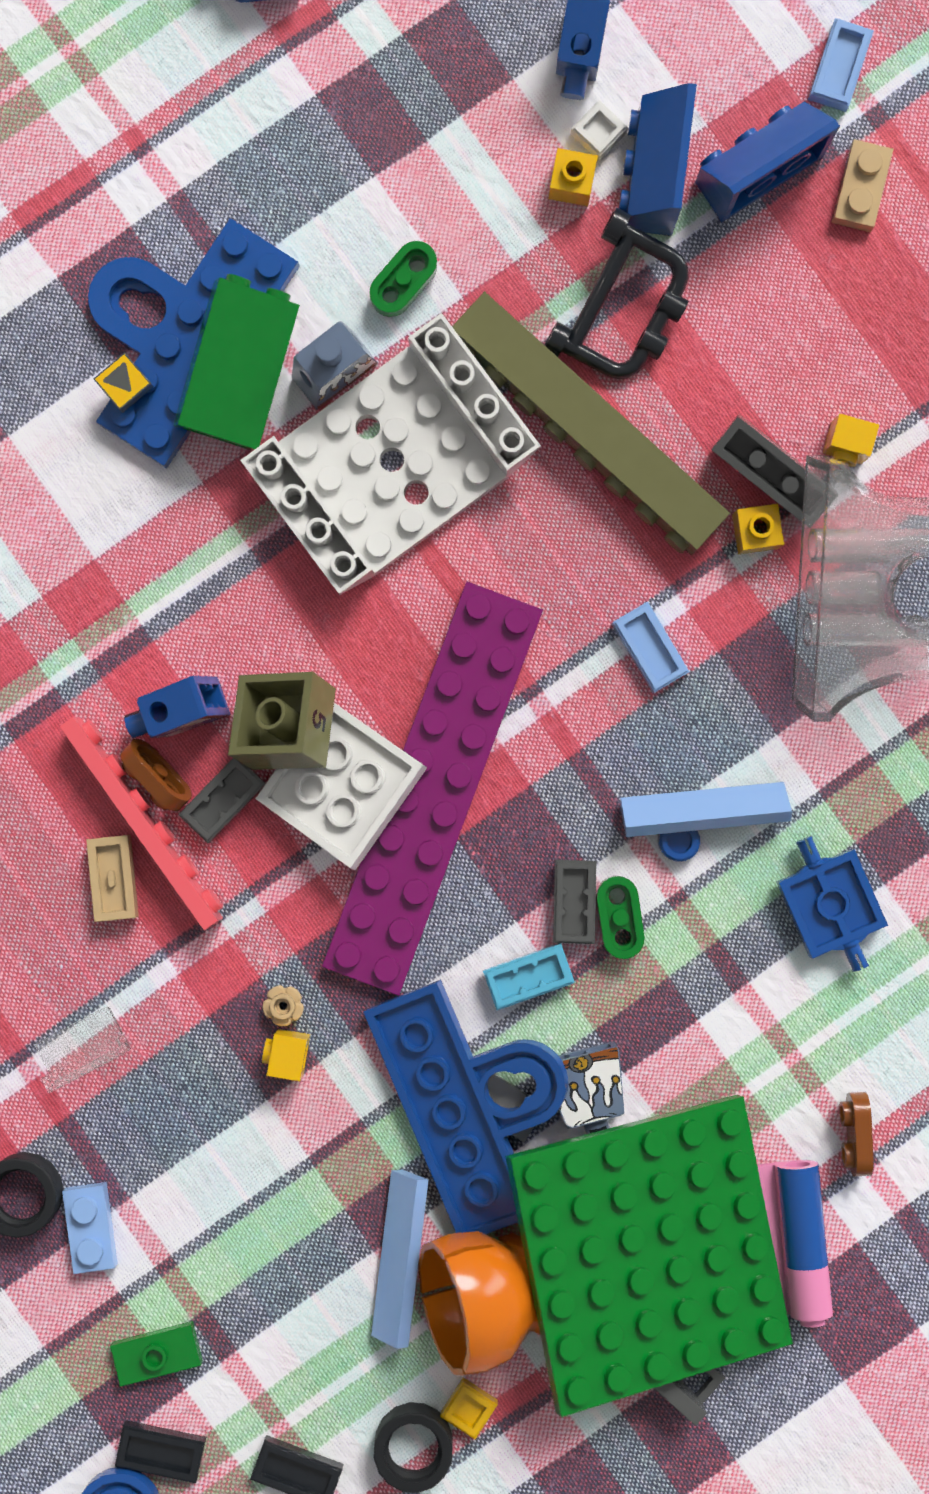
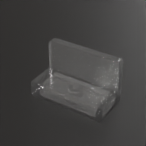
[35,1006,131,1094]

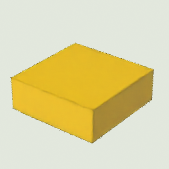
[440,1377,498,1440]

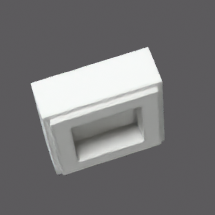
[570,100,628,161]

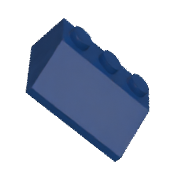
[619,83,697,236]
[695,101,840,223]

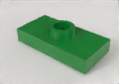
[110,1321,203,1387]

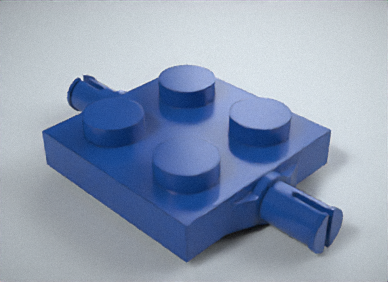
[776,836,888,972]

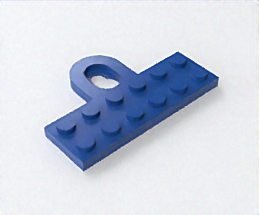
[88,218,300,469]
[363,979,568,1234]

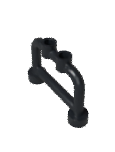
[545,207,689,379]

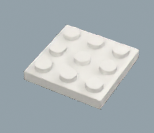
[255,703,427,870]

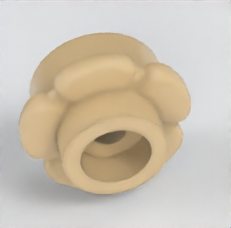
[263,985,304,1026]

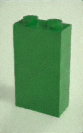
[173,274,300,451]

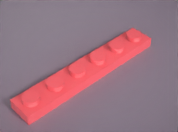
[59,717,223,931]

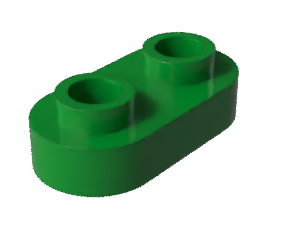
[370,241,437,317]
[596,876,645,959]

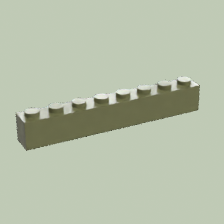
[452,291,730,556]

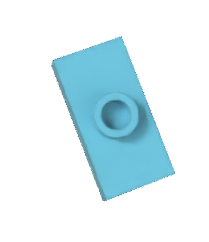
[483,943,575,1010]

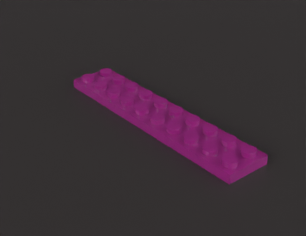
[322,581,543,996]

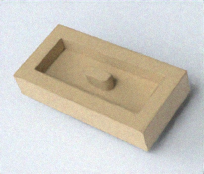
[831,139,893,232]
[86,835,139,922]

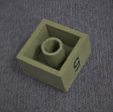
[228,672,336,770]

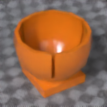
[418,1231,540,1375]

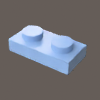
[62,1182,118,1274]

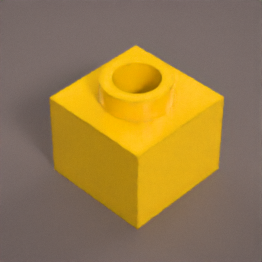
[548,148,598,207]
[823,413,879,467]
[732,504,784,555]
[262,1029,311,1082]

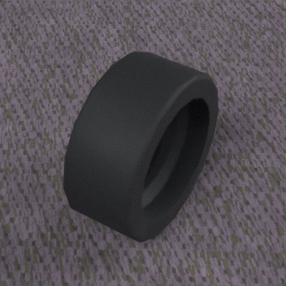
[0,1152,64,1238]
[373,1402,453,1493]

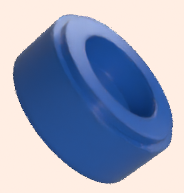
[658,830,700,861]

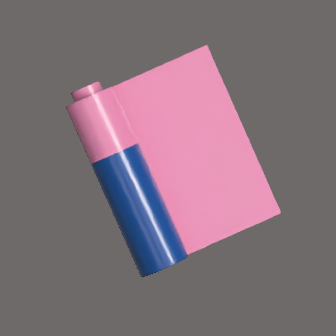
[757,1160,833,1327]

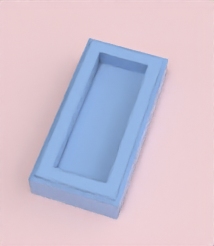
[808,18,874,112]
[611,602,690,693]

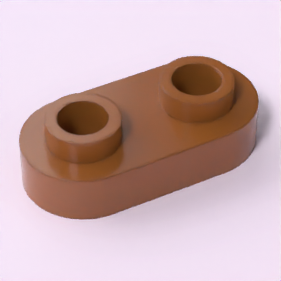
[120,739,192,811]
[839,1092,874,1177]

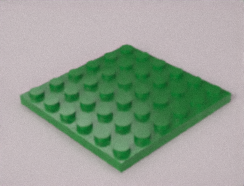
[505,1095,793,1417]

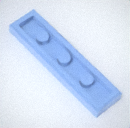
[620,782,792,837]
[371,1169,428,1349]

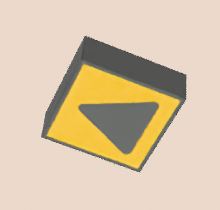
[93,352,154,413]

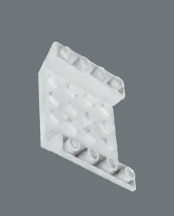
[240,313,541,595]

